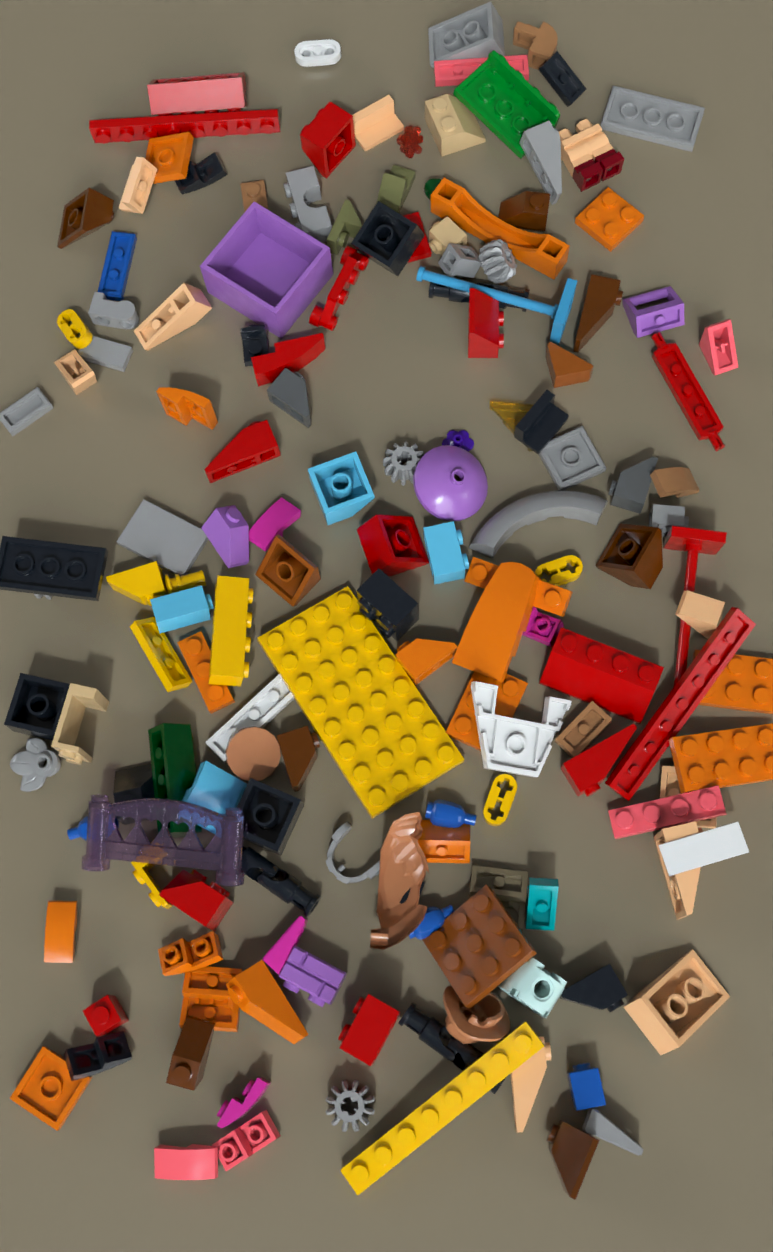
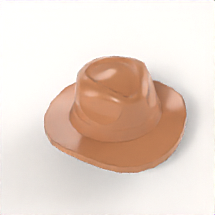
[443,986,511,1044]

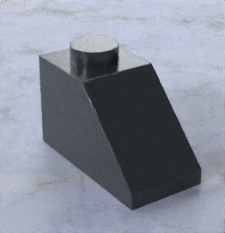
[559,964,628,1012]

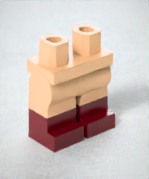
[559,118,624,192]

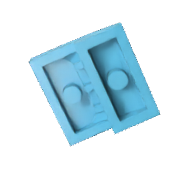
[178,761,247,839]

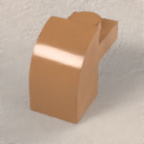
[513,21,558,70]

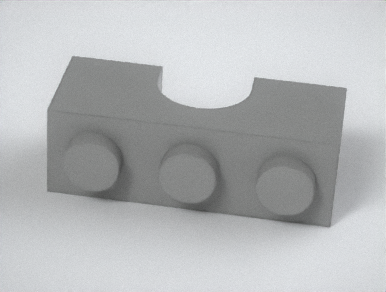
[283,166,332,243]

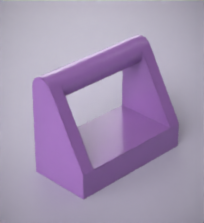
[622,286,685,338]

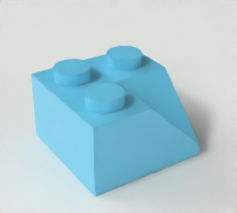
[308,451,375,525]

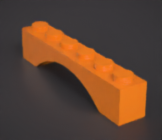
[431,177,570,280]

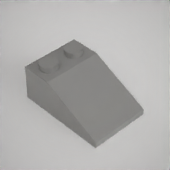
[428,1,505,68]

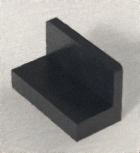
[514,390,569,454]

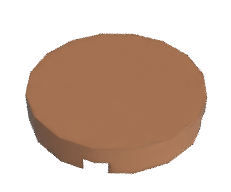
[225,726,281,781]

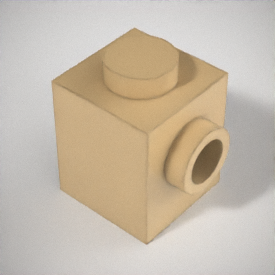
[429,216,467,256]

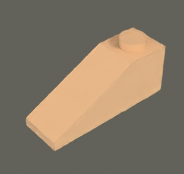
[134,283,212,351]
[510,1036,551,1133]

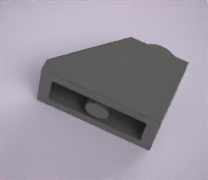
[267,368,312,428]
[608,457,658,514]

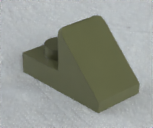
[376,164,416,213]
[327,199,362,256]

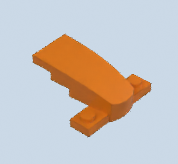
[452,557,573,682]

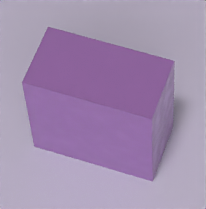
[200,202,333,339]

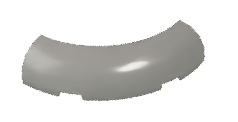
[469,490,608,559]

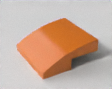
[156,387,218,430]
[179,966,243,1032]

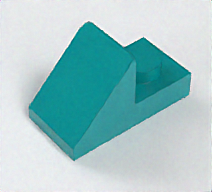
[526,878,559,931]

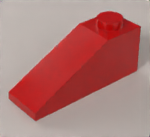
[204,420,281,483]
[561,723,637,797]

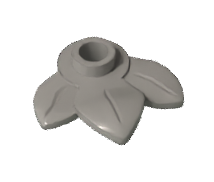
[10,738,61,792]

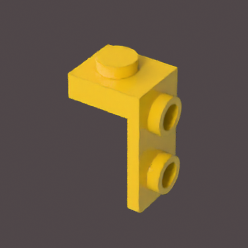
[131,842,173,909]

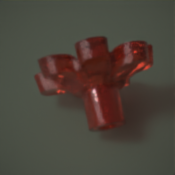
[397,125,423,158]

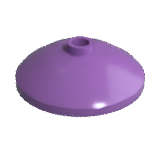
[413,445,488,521]

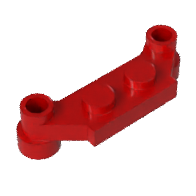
[309,246,369,331]

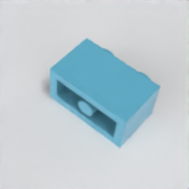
[423,521,469,585]

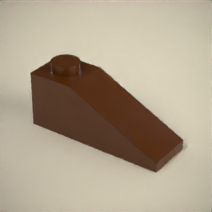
[573,274,623,352]

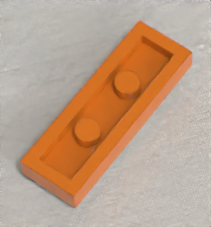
[177,631,235,714]

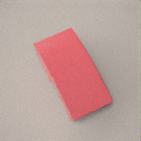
[212,1110,281,1172]
[154,1144,218,1180]

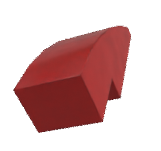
[251,333,326,387]

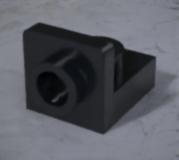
[240,325,269,367]

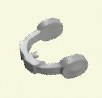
[326,822,380,884]

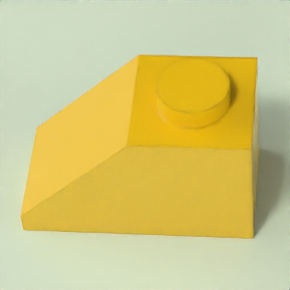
[106,561,168,606]

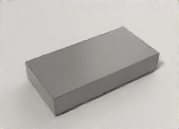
[78,336,133,372]
[0,387,53,437]

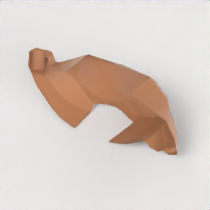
[370,812,429,950]

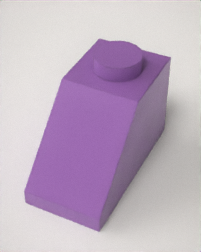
[201,505,249,568]

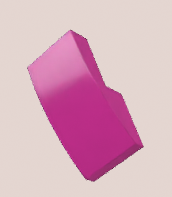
[249,497,301,552]
[522,607,564,647]
[217,1077,271,1129]

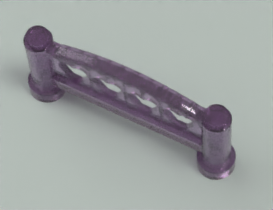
[81,794,245,886]

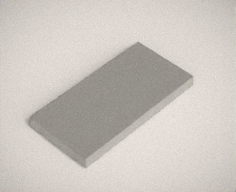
[600,86,705,152]

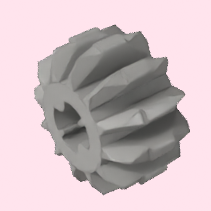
[479,239,517,284]
[383,441,425,486]
[326,1080,375,1132]

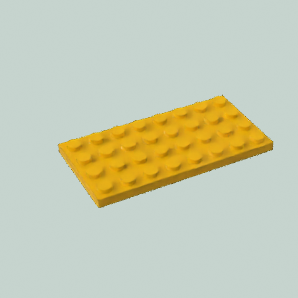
[257,586,464,819]

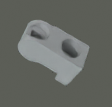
[88,292,139,329]

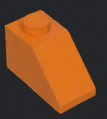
[395,638,458,686]

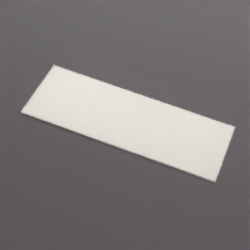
[658,822,749,876]

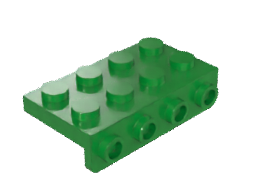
[453,50,560,159]

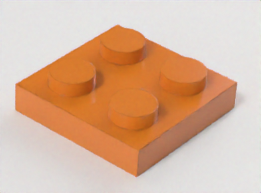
[145,132,194,184]
[575,187,644,252]
[9,1046,93,1131]

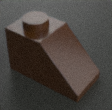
[498,191,550,232]
[276,725,320,792]
[166,1016,216,1091]

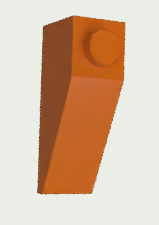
[226,960,309,1044]

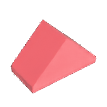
[699,319,738,376]

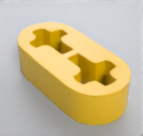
[57,309,93,349]
[535,555,583,586]
[483,774,517,826]

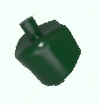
[424,178,441,201]

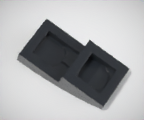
[175,152,228,194]
[64,1031,132,1081]

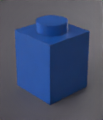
[567,1063,606,1110]

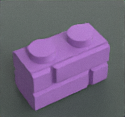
[279,946,347,1007]

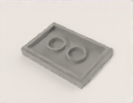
[116,499,209,576]

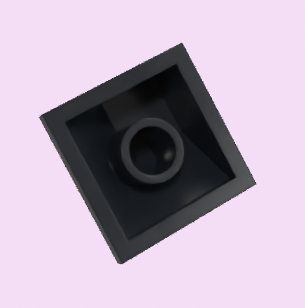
[113,764,156,825]

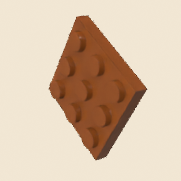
[422,885,537,1009]

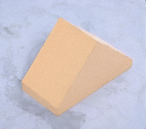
[54,349,97,395]
[675,590,725,639]

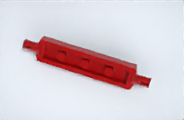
[651,332,725,451]

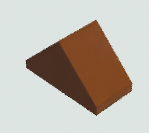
[546,341,593,388]

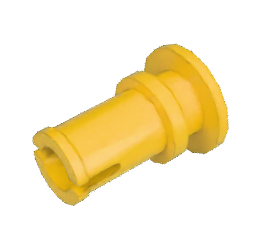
[165,570,206,594]

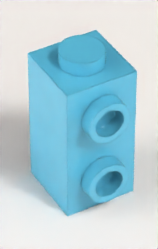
[150,585,214,633]

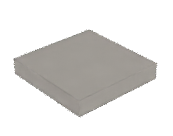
[539,426,606,490]

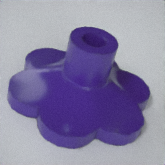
[442,430,474,452]

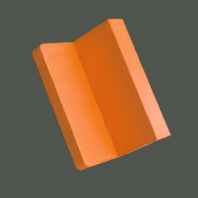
[414,820,470,864]

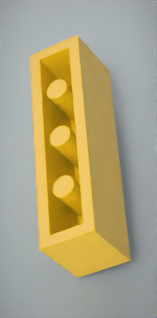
[209,575,253,687]

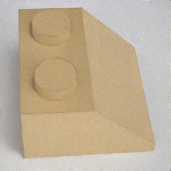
[425,94,486,157]

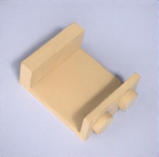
[51,683,109,765]

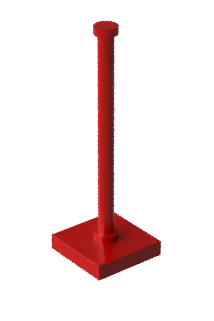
[663,526,727,686]

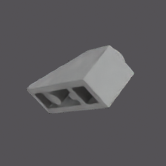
[519,120,562,205]

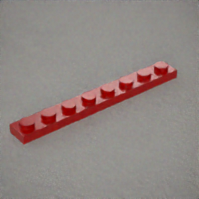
[89,109,280,144]
[605,607,756,801]

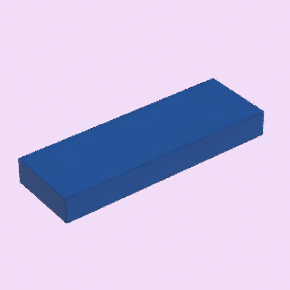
[98,231,137,301]

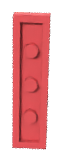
[434,55,529,87]
[608,785,726,839]

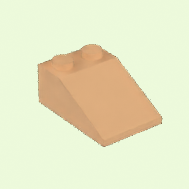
[653,821,703,920]
[624,950,730,1056]

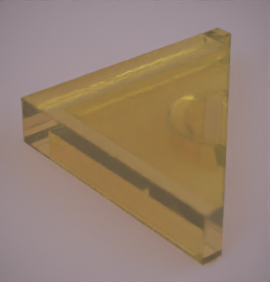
[489,401,533,451]

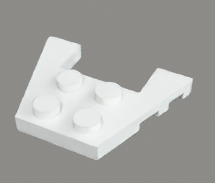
[471,681,572,777]

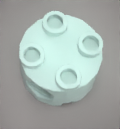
[498,957,567,1019]

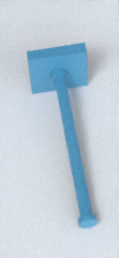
[416,266,577,346]

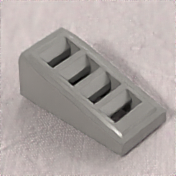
[582,1108,644,1156]

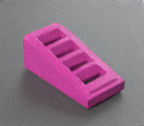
[263,916,308,975]

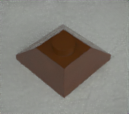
[57,187,114,249]
[596,523,663,589]
[546,1120,599,1200]

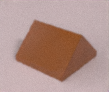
[255,534,321,607]

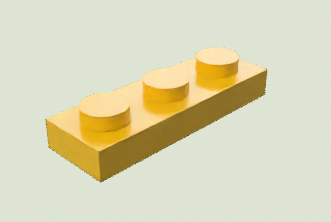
[130,617,193,692]

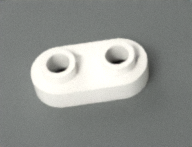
[294,39,341,67]

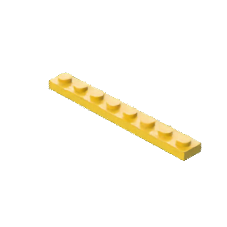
[340,1021,545,1195]

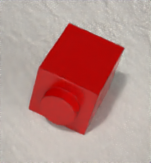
[82,995,129,1036]

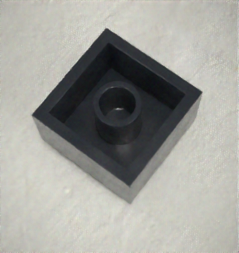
[351,201,425,276]
[356,568,419,641]
[4,673,70,740]
[227,778,304,855]

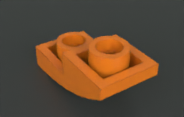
[44,900,77,963]
[158,931,223,976]

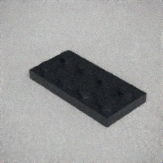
[0,536,108,601]

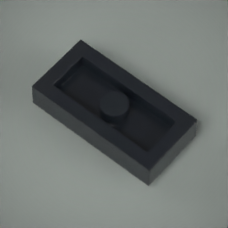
[538,51,586,107]

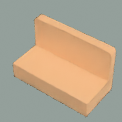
[353,95,404,151]
[119,157,157,214]

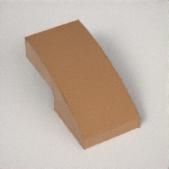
[650,467,700,498]

